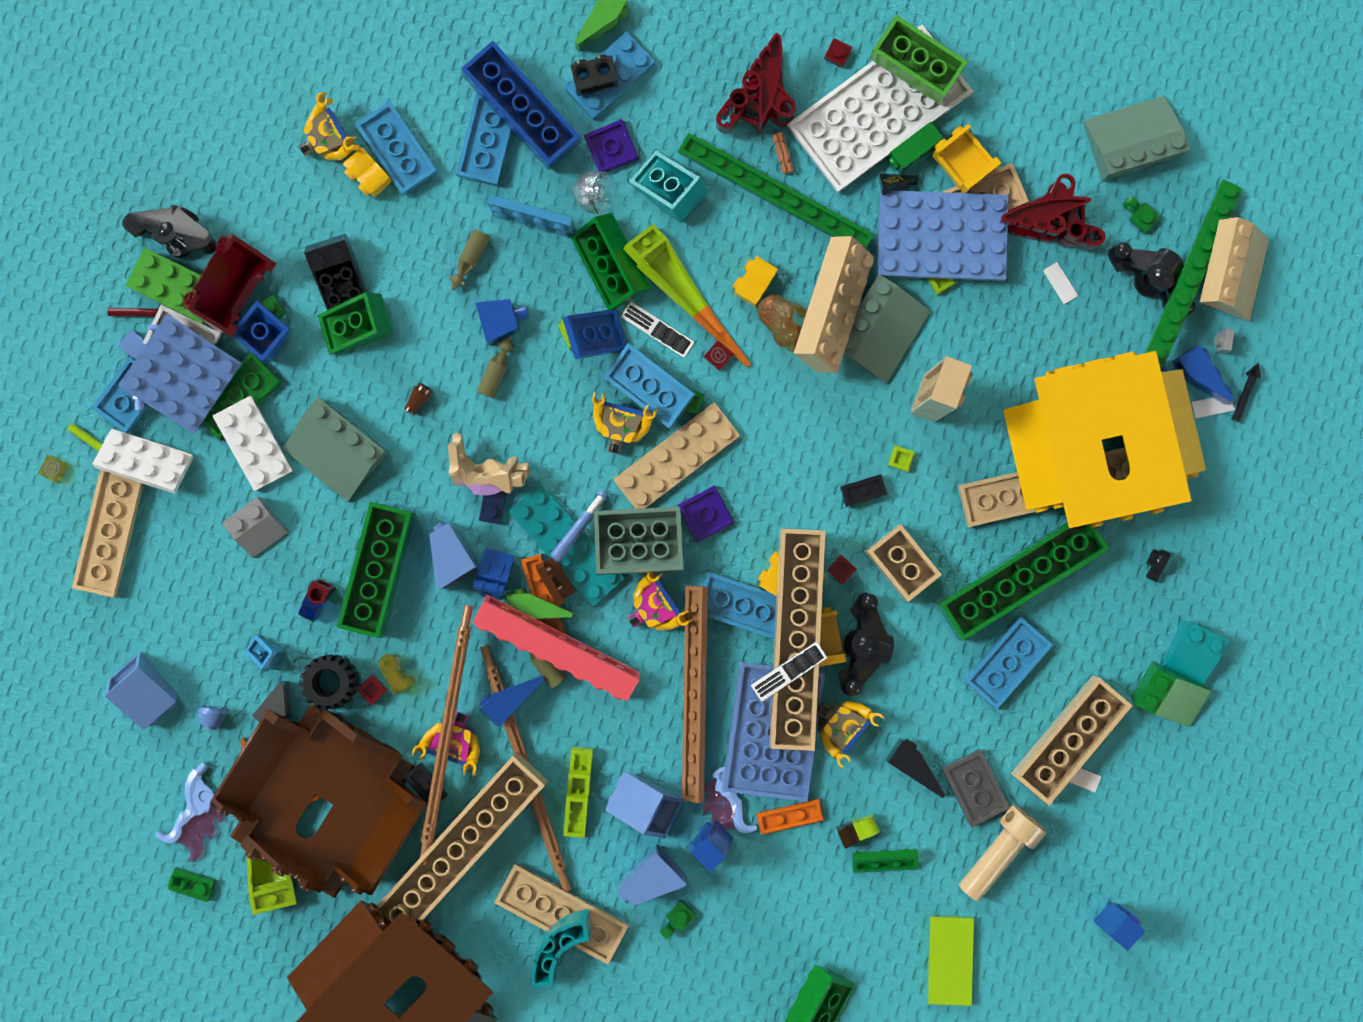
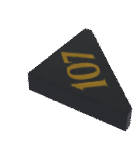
[879,174,919,196]

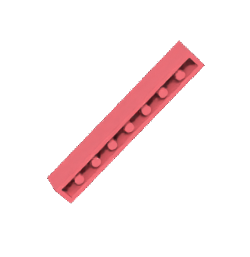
[473,594,640,701]

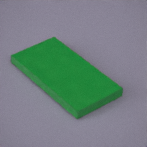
[202,352,283,441]

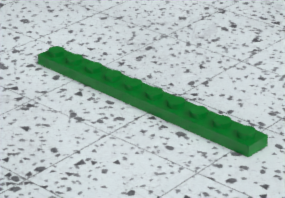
[678,132,874,249]
[1144,179,1243,370]

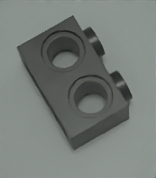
[570,54,619,96]

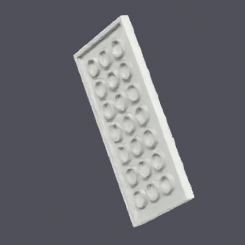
[787,24,973,193]

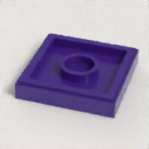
[584,119,639,175]
[677,485,734,543]

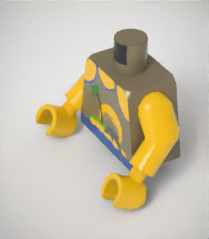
[298,92,359,161]
[592,392,658,454]
[817,701,885,769]

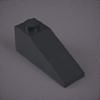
[886,739,945,798]

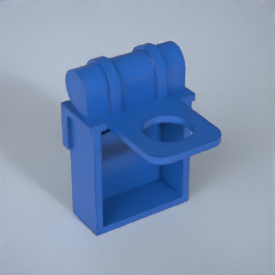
[473,549,515,599]

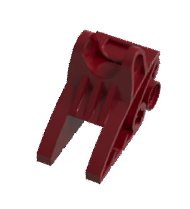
[716,33,796,134]
[1000,174,1105,251]

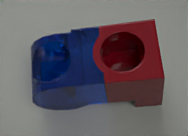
[298,579,336,623]

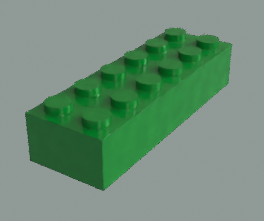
[336,502,416,638]

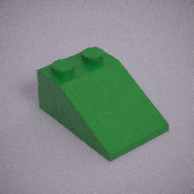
[318,292,393,355]
[1131,661,1211,727]

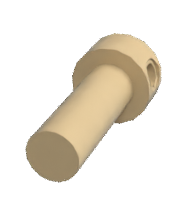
[958,804,1047,902]

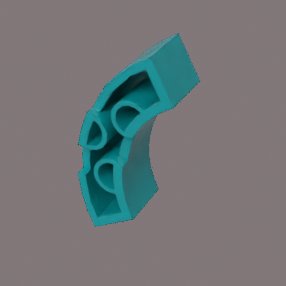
[531,909,593,988]

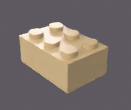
[864,524,942,602]

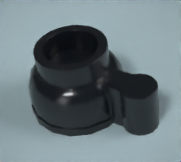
[1146,549,1171,582]

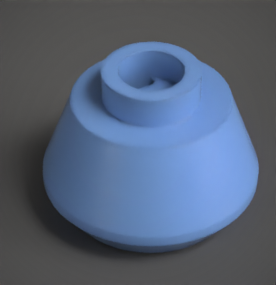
[197,706,228,730]

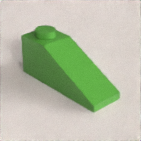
[575,0,630,51]
[506,589,575,619]

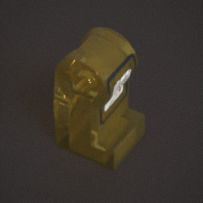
[379,654,416,694]

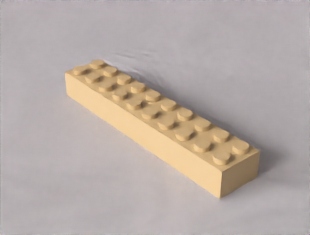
[769,529,825,751]
[377,752,549,923]

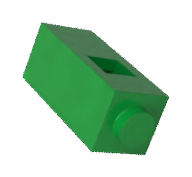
[887,122,944,174]

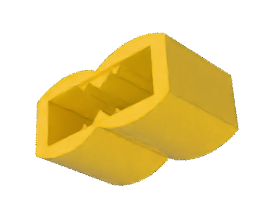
[343,147,393,198]
[733,256,778,307]

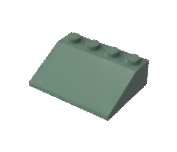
[1083,96,1190,181]
[843,274,930,383]
[283,397,389,502]
[594,507,683,575]

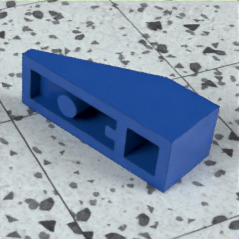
[478,676,545,727]

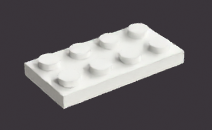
[213,396,294,491]
[92,428,193,494]

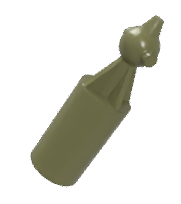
[450,229,491,291]
[476,336,514,399]
[529,652,567,689]

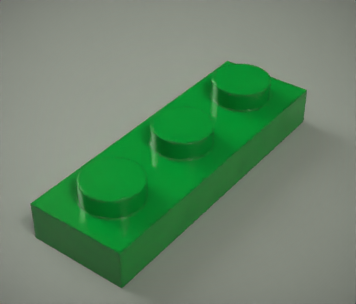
[852,849,919,873]

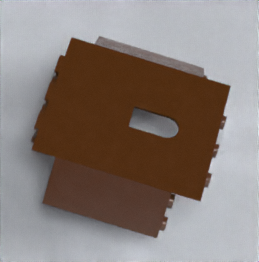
[211,705,427,898]
[287,900,497,1022]

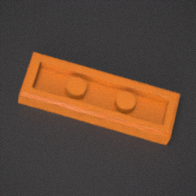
[756,798,824,835]

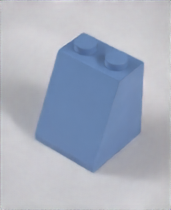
[429,522,479,590]
[105,652,177,730]
[605,771,684,838]
[618,845,687,906]

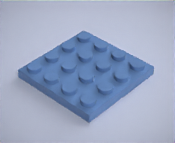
[118,314,242,434]

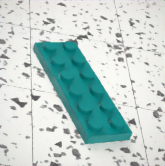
[508,483,625,607]

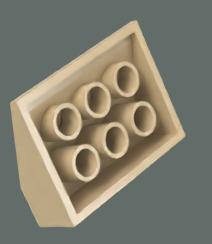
[1200,217,1269,321]

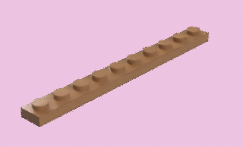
[682,585,708,803]

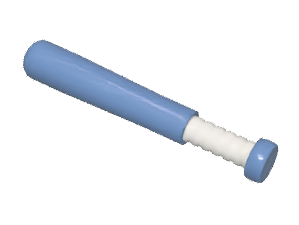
[551,490,609,562]

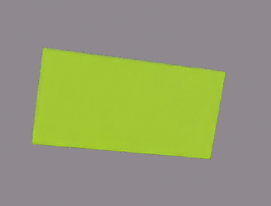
[927,915,974,1006]

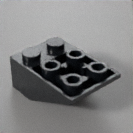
[304,234,366,310]

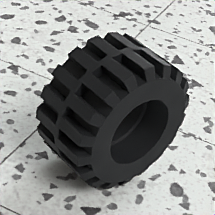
[299,654,359,710]

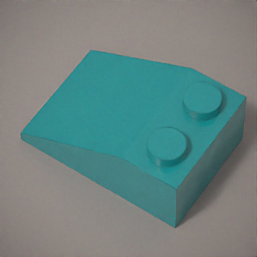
[629,150,708,223]
[1161,620,1229,685]

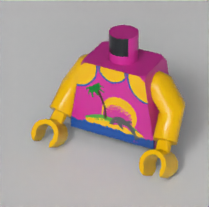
[627,572,693,630]
[412,711,481,777]

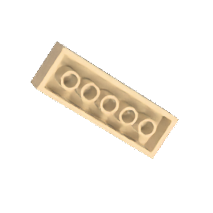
[794,236,874,373]
[910,356,973,422]
[1011,676,1133,805]

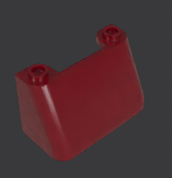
[182,234,277,337]

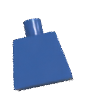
[476,299,529,345]

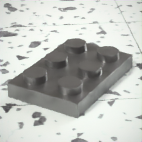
[941,749,1010,827]

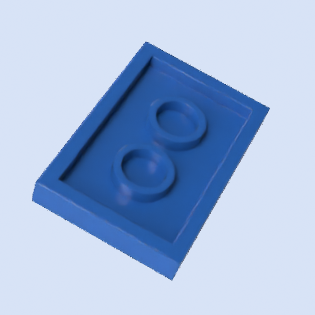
[562,309,627,360]

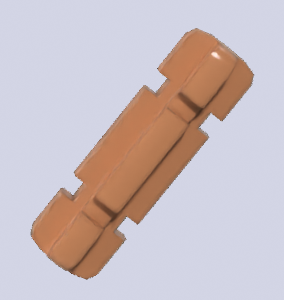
[772,132,794,174]

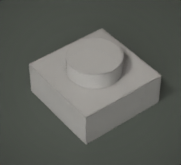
[1214,328,1235,354]

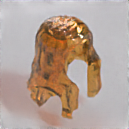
[757,294,807,352]

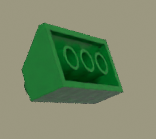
[571,213,651,310]
[785,965,856,1022]

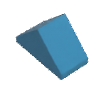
[245,634,284,671]

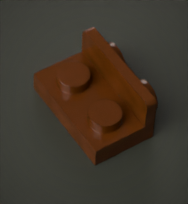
[536,557,575,607]

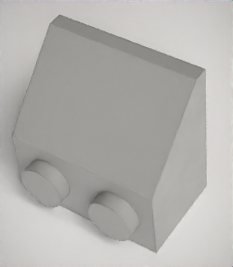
[222,497,289,558]

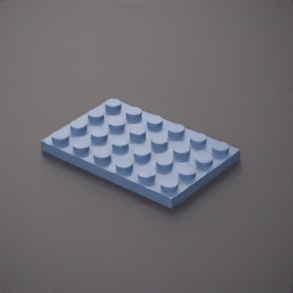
[877,190,1008,281]
[722,662,825,802]

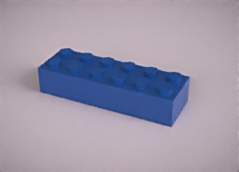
[461,40,580,170]

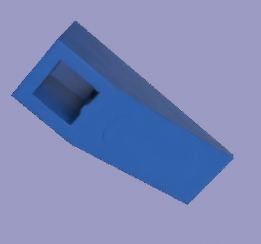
[1172,345,1234,404]

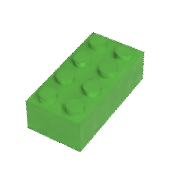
[869,15,968,105]
[125,248,210,327]

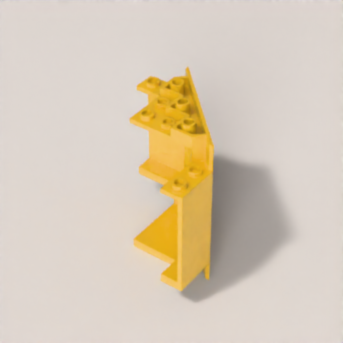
[1003,351,1206,528]

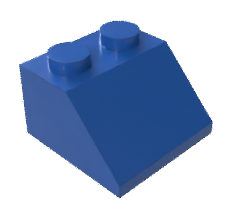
[234,300,290,362]

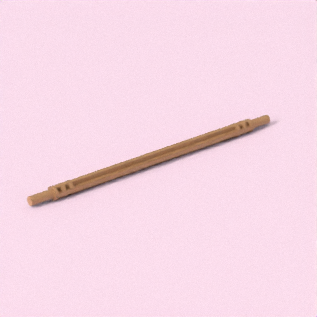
[420,605,473,865]
[480,645,572,892]

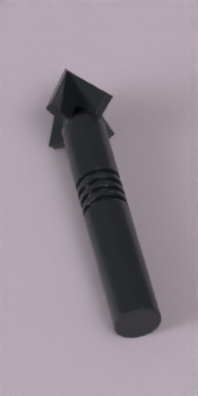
[1231,362,1261,423]

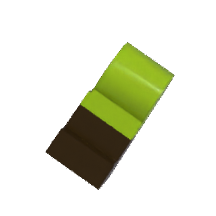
[836,814,880,849]

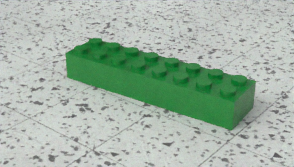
[936,522,1109,641]

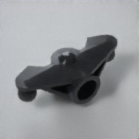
[122,205,218,258]
[1108,242,1196,317]
[838,593,894,696]

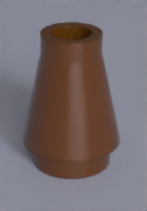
[404,382,433,415]

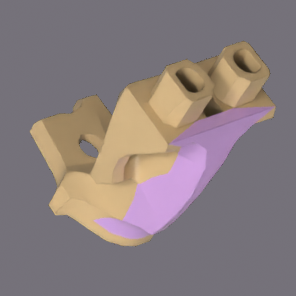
[448,433,530,495]

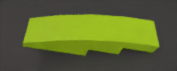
[563,746,593,838]

